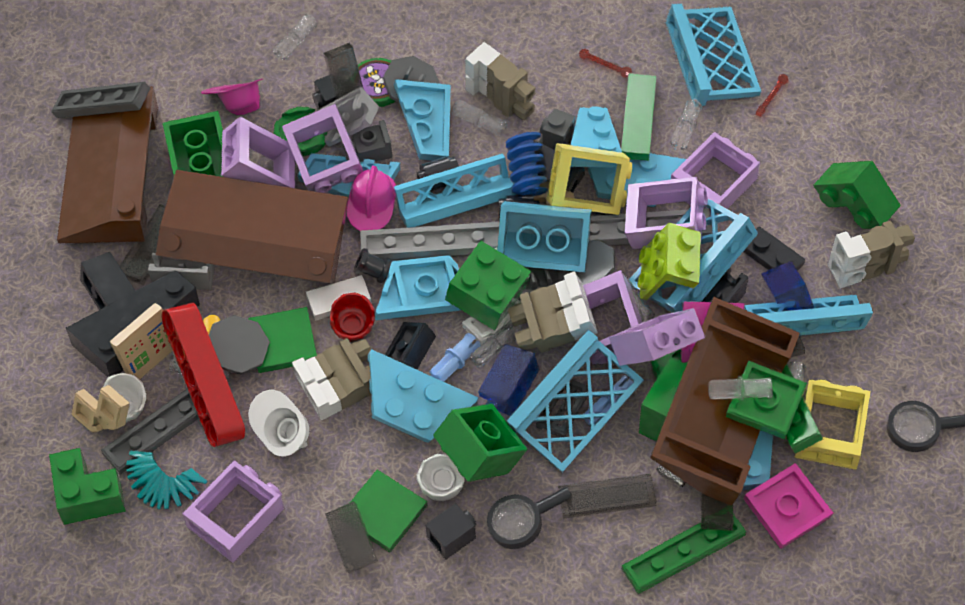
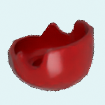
[330,292,375,342]

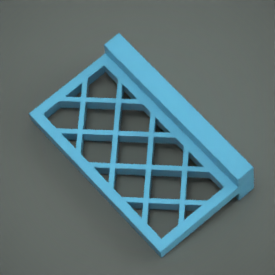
[666,4,761,107]
[628,199,758,313]
[507,330,644,473]

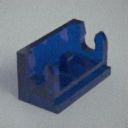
[761,261,815,311]
[478,344,540,416]

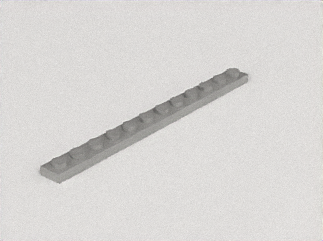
[360,208,712,260]

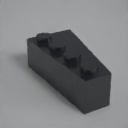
[66,270,200,378]

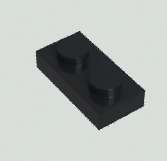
[743,226,805,283]

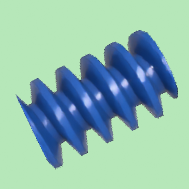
[506,132,548,196]

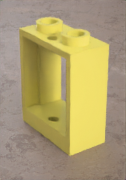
[546,143,632,215]
[795,380,870,469]

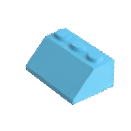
[497,201,592,272]

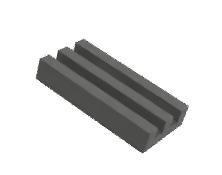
[536,379,588,437]

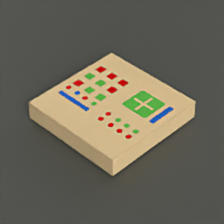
[110,303,173,380]

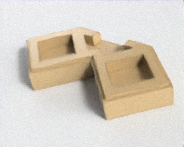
[72,385,130,432]

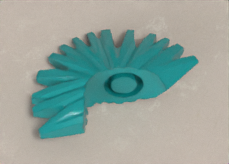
[126,451,208,509]

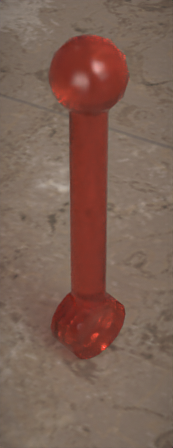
[579,49,632,78]
[756,74,789,117]

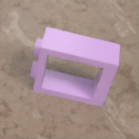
[282,104,363,193]
[221,117,295,188]
[671,132,760,217]
[625,177,708,249]
[583,270,642,364]
[609,308,705,366]
[182,461,284,563]

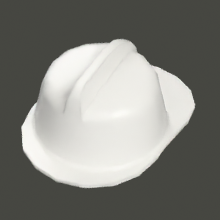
[248,390,310,457]

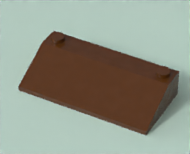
[57,86,158,244]
[156,170,349,284]
[650,297,800,506]

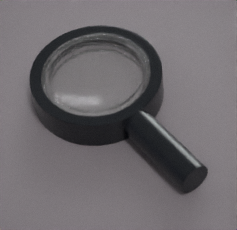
[887,401,965,452]
[487,487,572,549]

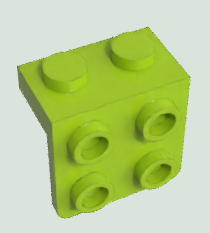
[637,222,701,300]

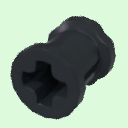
[354,248,391,283]

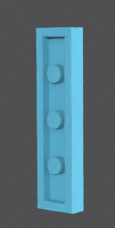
[394,153,516,228]
[744,295,873,336]

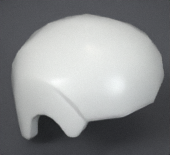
[98,373,146,423]
[417,454,465,502]

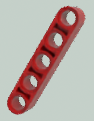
[162,303,245,447]

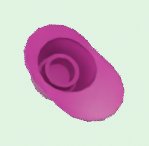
[201,78,263,115]
[347,166,396,231]

